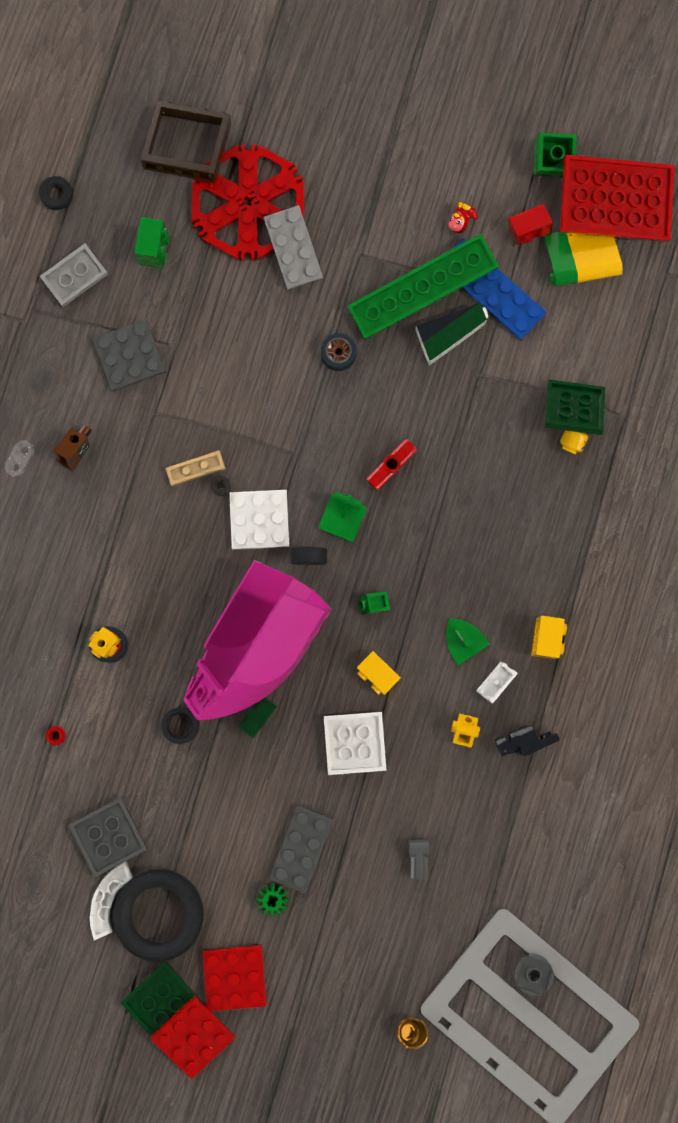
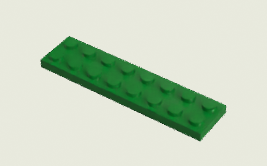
[348,233,499,340]

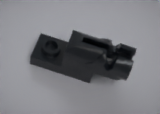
[494,726,560,757]

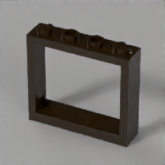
[141,101,231,183]

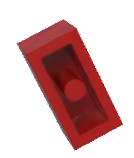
[508,204,553,245]

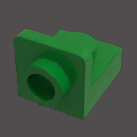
[358,591,390,615]

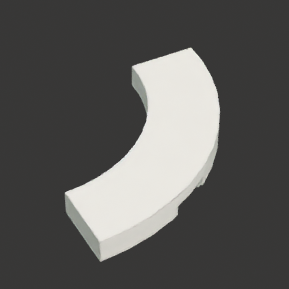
[90,861,133,940]

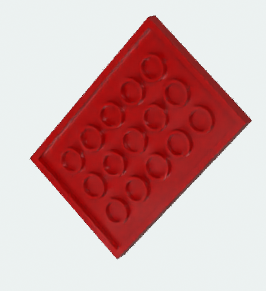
[560,155,675,242]

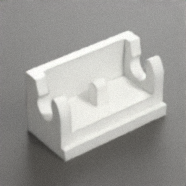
[476,662,518,703]

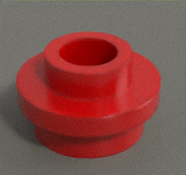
[46,726,66,745]

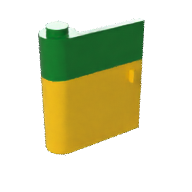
[543,231,623,287]

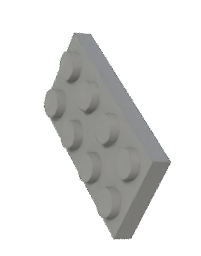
[263,205,323,290]

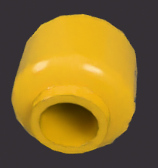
[560,430,588,454]

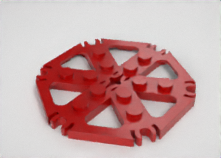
[192,144,304,261]

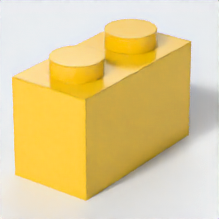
[357,651,401,695]

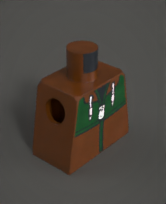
[53,425,92,472]

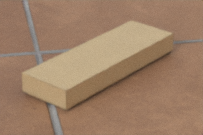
[165,450,226,487]

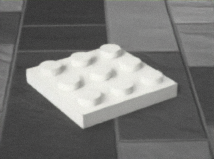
[230,490,289,550]
[324,712,386,775]

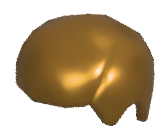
[396,1017,428,1049]

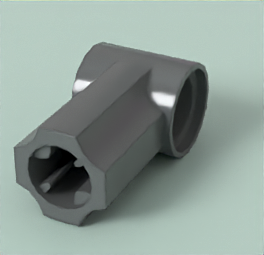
[409,840,429,879]

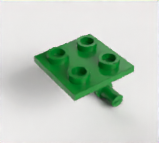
[318,491,367,543]

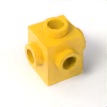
[88,627,121,658]
[451,713,480,748]

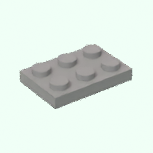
[40,244,108,307]

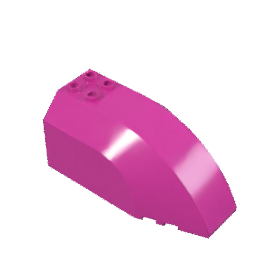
[183,560,332,720]

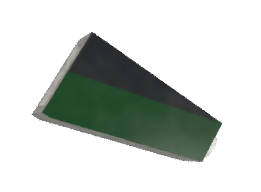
[415,303,488,365]

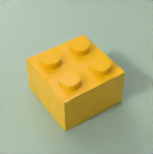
[531,616,567,659]

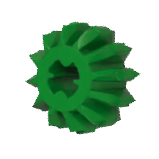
[256,883,290,917]

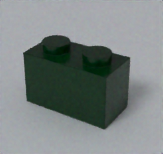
[238,697,277,738]

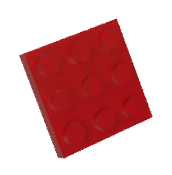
[203,945,267,1011]
[151,995,235,1079]

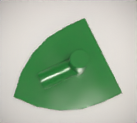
[446,618,490,666]

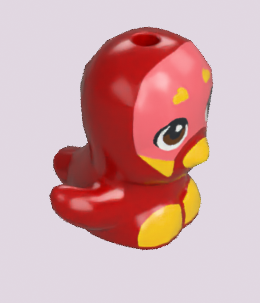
[448,202,478,234]

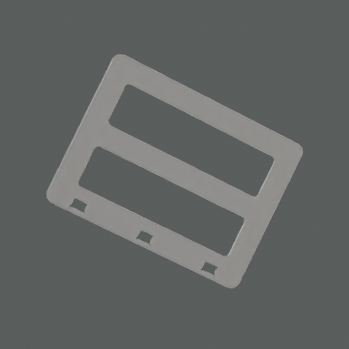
[421,908,639,1123]

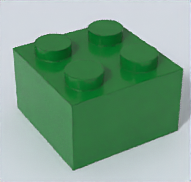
[533,132,577,178]
[134,217,170,269]

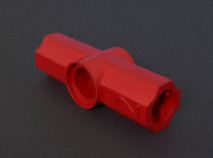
[366,439,418,491]

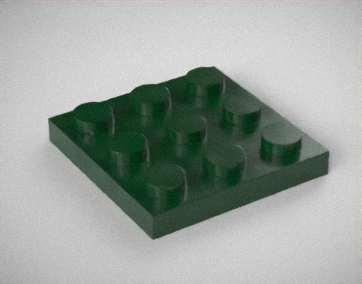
[544,380,605,435]
[121,961,205,1037]

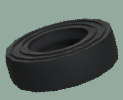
[39,176,73,210]

